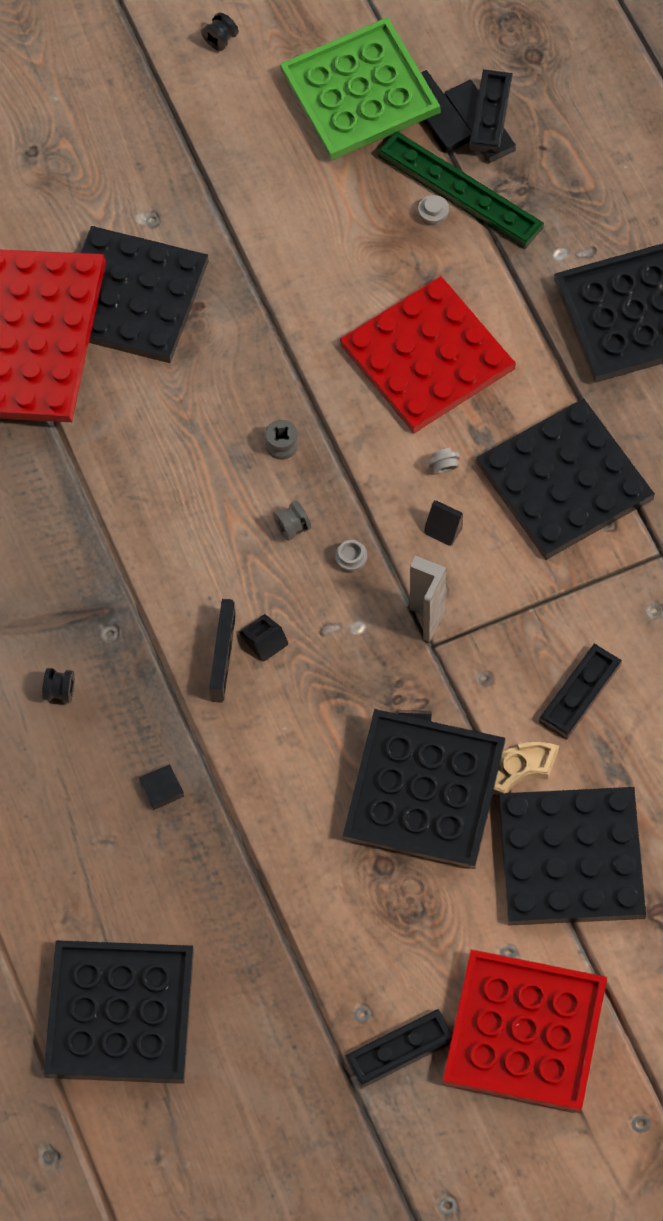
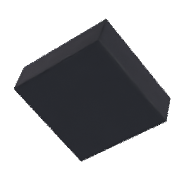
[139,764,184,810]

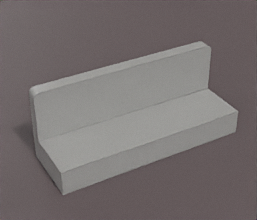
[410,555,446,642]

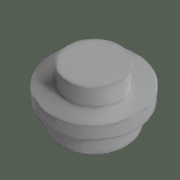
[418,195,449,225]
[428,448,460,474]
[335,540,368,572]

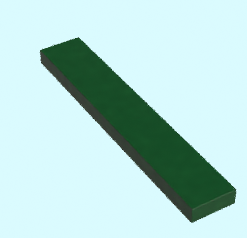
[378,131,544,249]

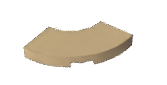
[493,742,559,795]

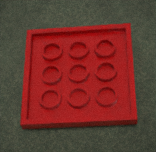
[340,276,516,434]
[443,949,607,1114]

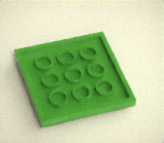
[280,17,441,160]

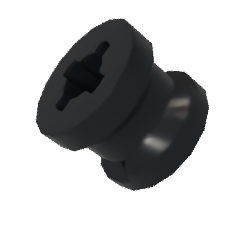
[201,12,239,51]
[42,668,75,703]

